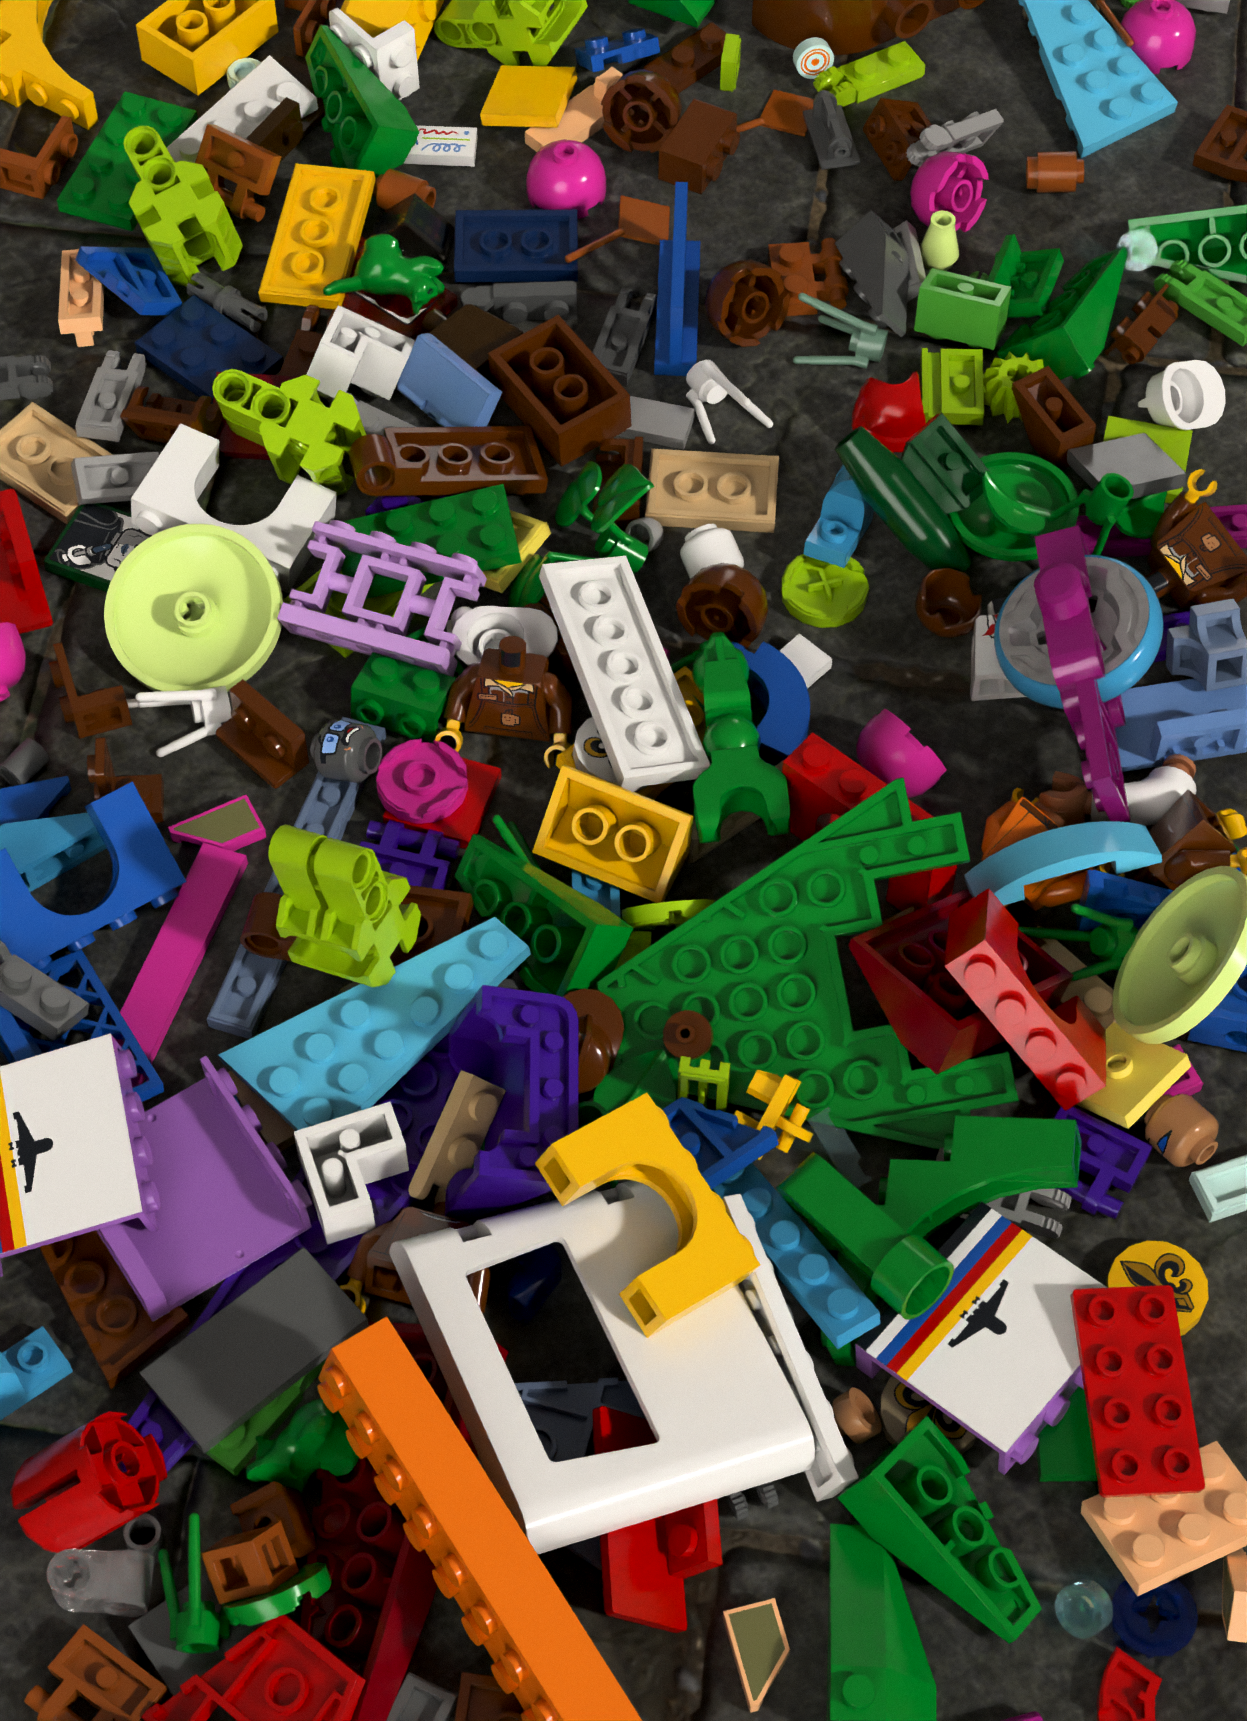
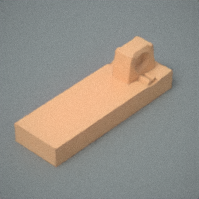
[525,67,623,152]
[58,249,104,347]

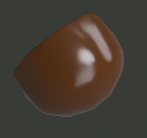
[915,568,982,638]

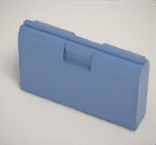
[397,333,502,427]

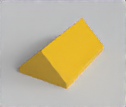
[532,764,694,903]

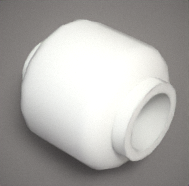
[680,524,744,579]

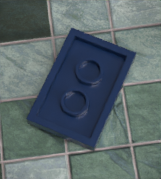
[454,209,578,282]
[135,295,284,404]

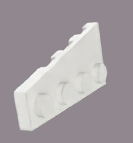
[167,55,318,172]

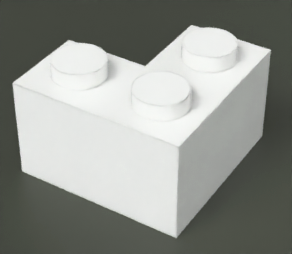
[306,305,415,400]
[293,1101,409,1245]

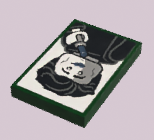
[43,503,152,592]

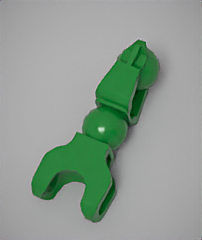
[692,632,790,844]

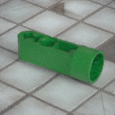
[776,1152,954,1320]

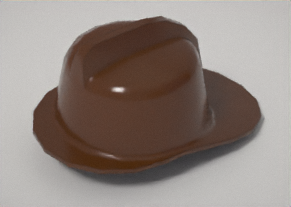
[563,988,624,1103]

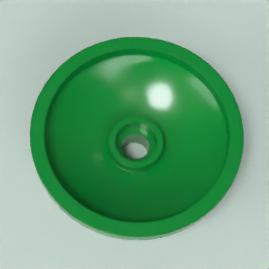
[947,452,1079,562]

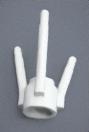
[686,360,773,445]
[126,686,232,757]

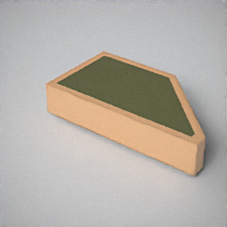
[1222,1548,1247,1643]
[723,1598,790,1713]

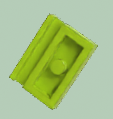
[920,348,984,425]

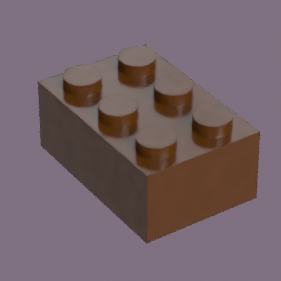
[488,314,632,467]

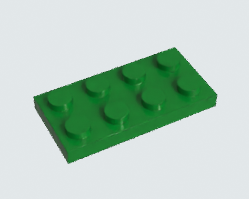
[57,91,198,231]
[339,484,522,599]

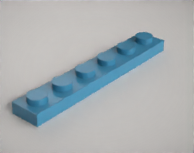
[712,1163,881,1349]

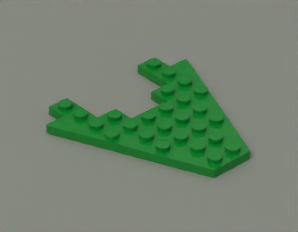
[597,777,1019,1150]

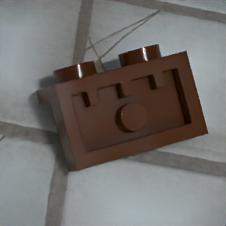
[863,98,932,181]
[216,679,309,789]

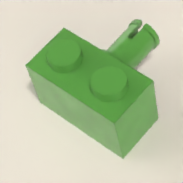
[914,268,1012,350]

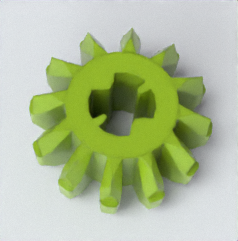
[983,351,1044,423]

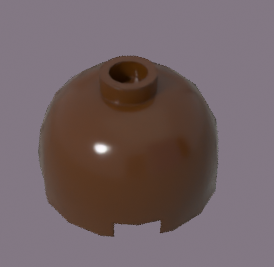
[601,69,682,153]
[705,260,790,347]
[676,563,768,649]

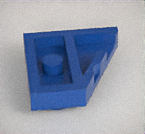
[574,28,660,72]
[1076,870,1173,932]

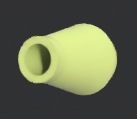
[920,210,959,271]

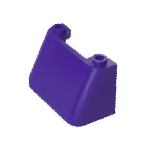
[445,985,578,1219]

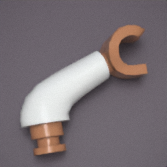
[1034,754,1197,827]

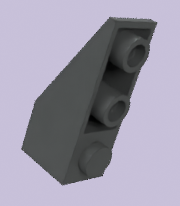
[835,210,909,337]

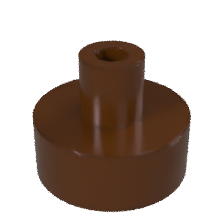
[663,1010,714,1060]

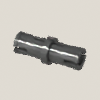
[187,272,268,332]

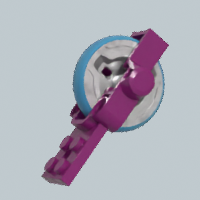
[994,525,1163,823]

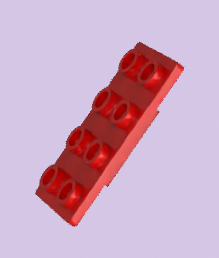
[0,489,53,634]
[1070,1285,1205,1498]
[592,1406,723,1634]

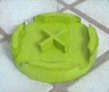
[781,554,869,628]
[622,899,715,931]

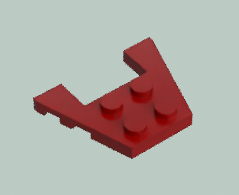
[141,1614,366,1721]

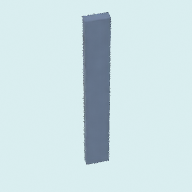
[207,717,386,1039]

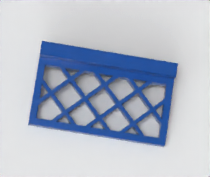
[654,182,701,376]
[0,949,165,1102]

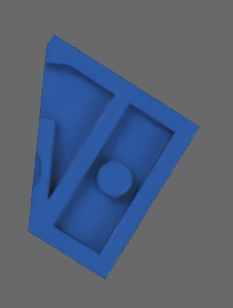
[76,246,182,316]
[662,1097,779,1190]

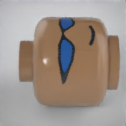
[1144,1094,1219,1167]

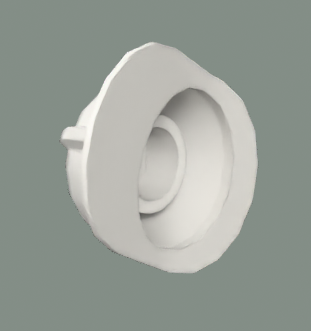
[1138,360,1225,430]
[452,606,558,665]

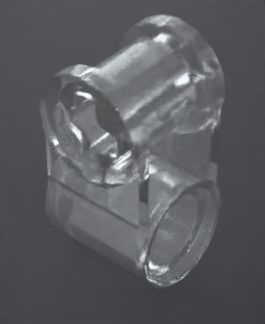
[47,1548,155,1617]

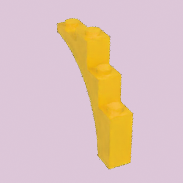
[0,0,99,130]

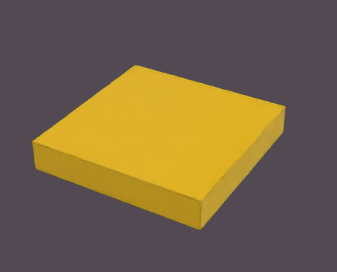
[480,65,578,128]

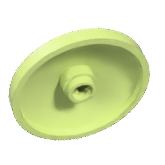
[104,524,283,692]
[1112,866,1247,1044]

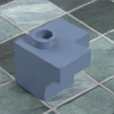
[1165,599,1247,692]

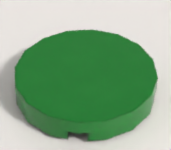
[223,1562,332,1626]

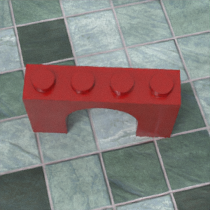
[782,732,957,911]
[944,888,1106,1111]

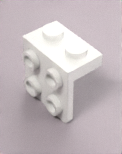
[329,8,420,100]

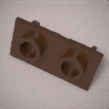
[1104,284,1179,364]

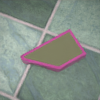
[168,795,266,851]

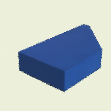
[0,776,71,825]

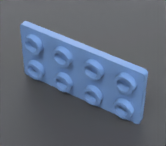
[1115,678,1247,772]

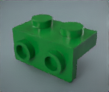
[985,234,1064,318]
[351,652,456,743]

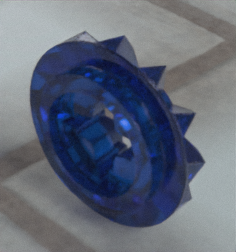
[1110,1579,1198,1659]

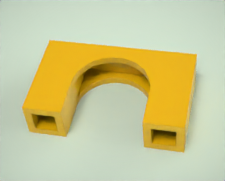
[535,1093,761,1338]

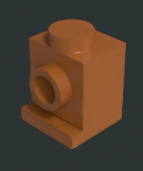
[201,1520,299,1604]

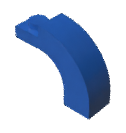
[731,641,810,766]

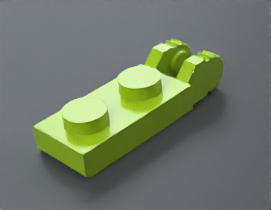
[813,41,926,107]

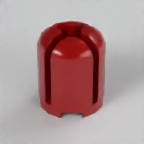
[10,1411,167,1553]

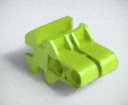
[434,0,588,66]
[123,126,243,287]
[212,369,366,496]
[268,824,421,987]

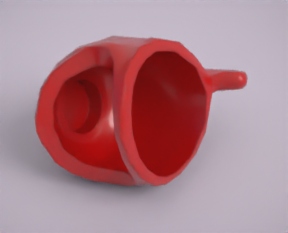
[852,371,926,452]

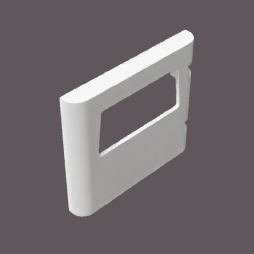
[389,1180,815,1555]

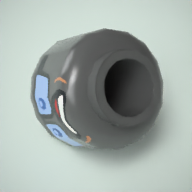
[310,720,382,783]

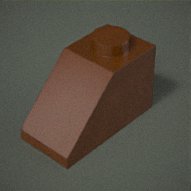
[1012,366,1096,470]

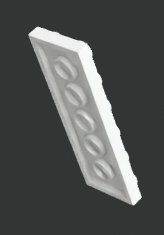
[539,556,710,789]

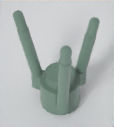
[793,293,889,369]

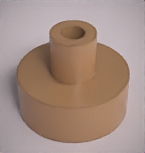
[833,1387,881,1444]

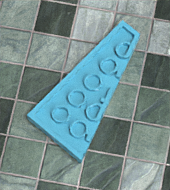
[1018,0,1178,158]
[218,917,531,1131]

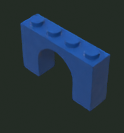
[0,781,187,969]

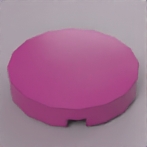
[376,739,468,824]

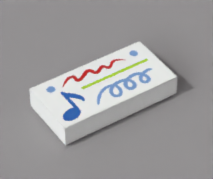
[404,125,478,167]

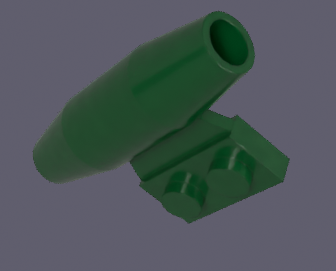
[835,413,989,572]

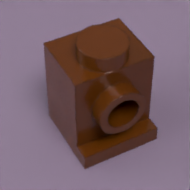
[230,1481,318,1566]

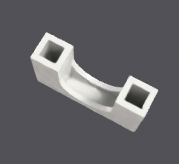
[131,423,337,593]

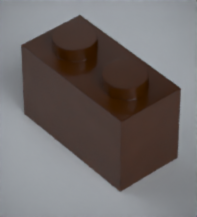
[658,99,740,195]

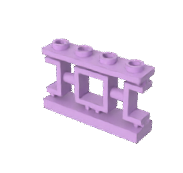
[277,520,487,677]

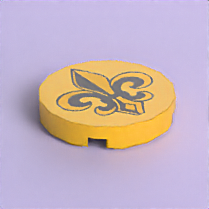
[1106,1240,1208,1336]

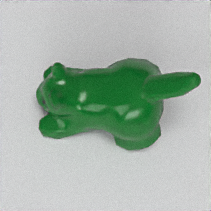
[323,233,445,314]
[246,1398,359,1494]

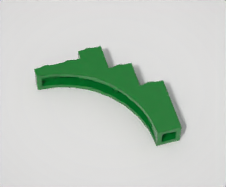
[814,1115,1082,1366]

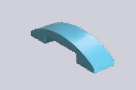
[964,821,1162,906]

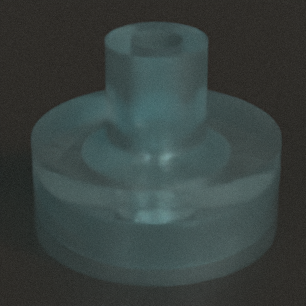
[1116,229,1158,271]
[1055,1579,1113,1639]

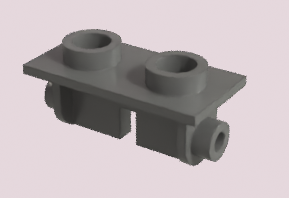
[803,90,860,170]

